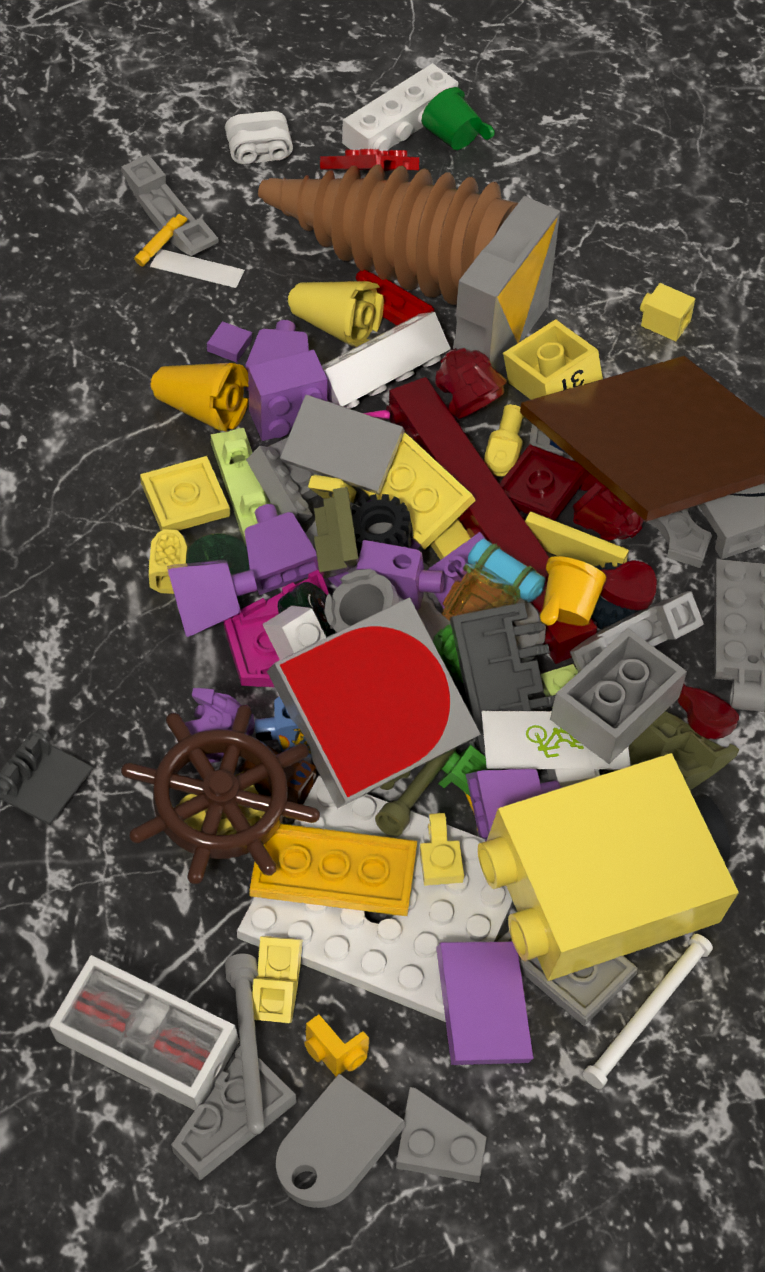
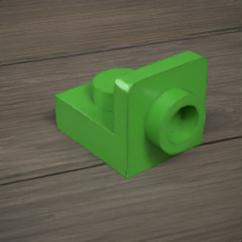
[438,745,502,796]

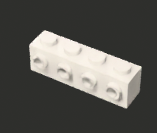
[342,63,458,151]
[321,312,450,409]

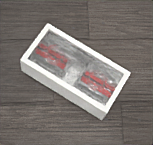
[49,955,239,1110]

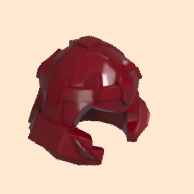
[435,348,507,419]
[572,481,644,540]

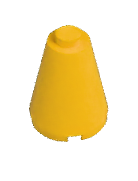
[151,363,249,431]

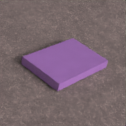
[436,942,533,1065]

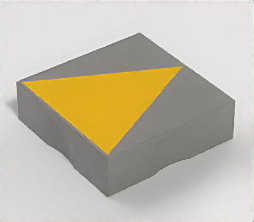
[453,196,560,372]

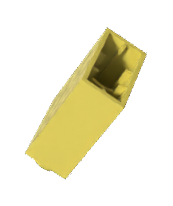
[478,753,739,981]

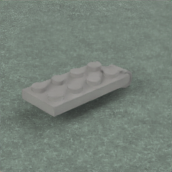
[714,559,765,712]

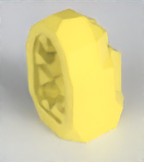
[149,529,188,594]

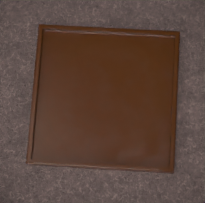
[520,356,765,522]

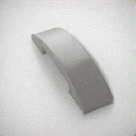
[121,154,218,256]
[570,591,704,673]

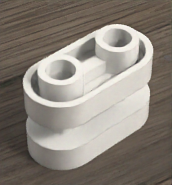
[225,111,293,164]

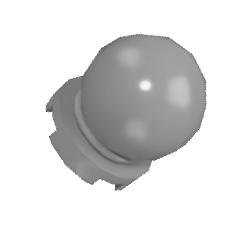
[324,569,403,632]

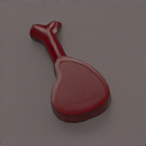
[546,560,657,610]
[678,683,739,739]

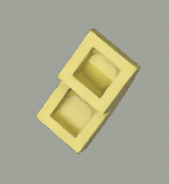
[252,936,303,1023]

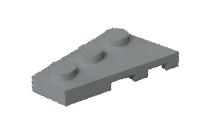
[171,1046,297,1181]

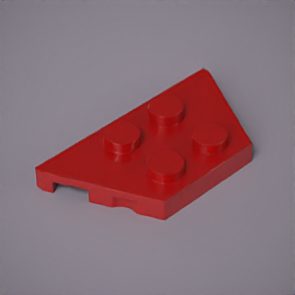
[320,149,419,171]

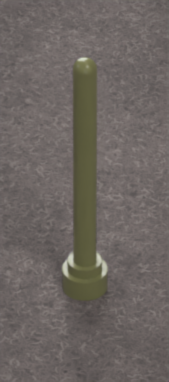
[375,709,469,837]

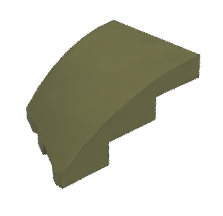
[314,487,359,578]
[608,711,739,790]

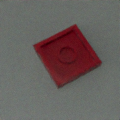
[499,444,589,521]

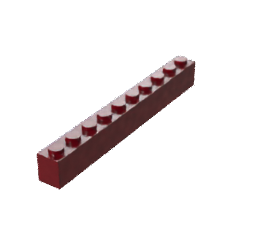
[386,377,597,664]

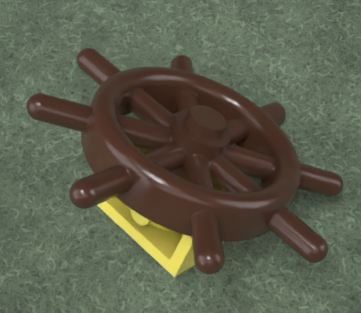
[121,705,320,884]

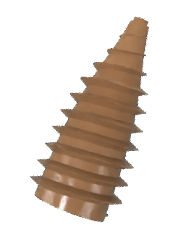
[258,165,518,305]

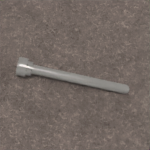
[225,954,264,1135]

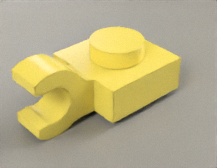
[419,813,464,886]

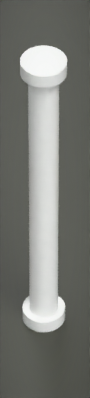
[583,934,713,1089]

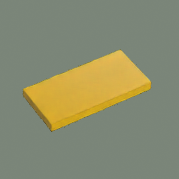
[249,824,417,916]

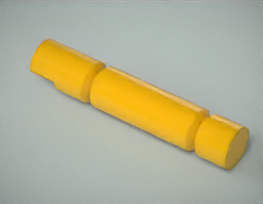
[134,214,188,267]

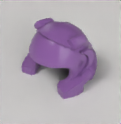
[185,688,255,763]

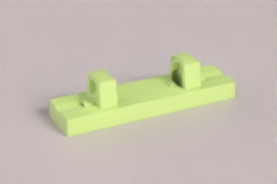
[210,428,270,549]

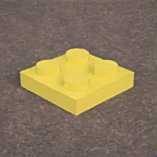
[140,456,230,531]

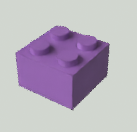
[248,350,327,441]

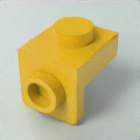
[304,1014,369,1077]

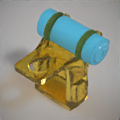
[441,539,546,621]

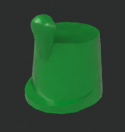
[421,87,495,150]

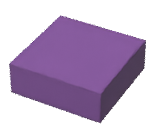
[207,321,252,363]

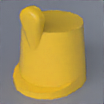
[540,556,606,626]

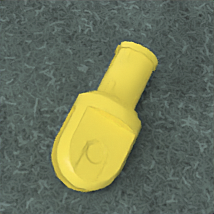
[484,404,524,477]

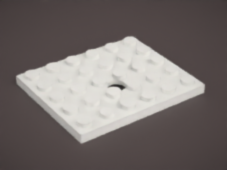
[237,776,514,1022]

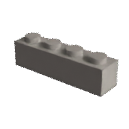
[246,446,312,526]

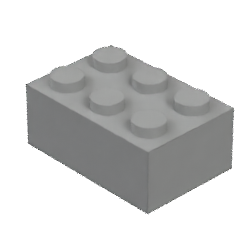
[550,628,687,764]

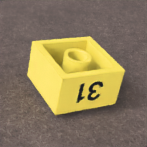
[503,319,603,400]

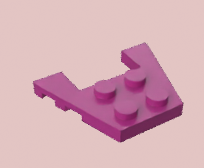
[224,570,329,687]

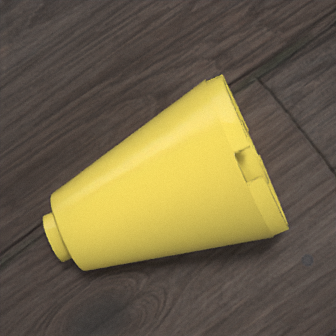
[288,281,384,347]

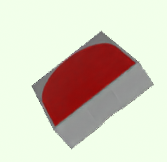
[267,597,481,809]

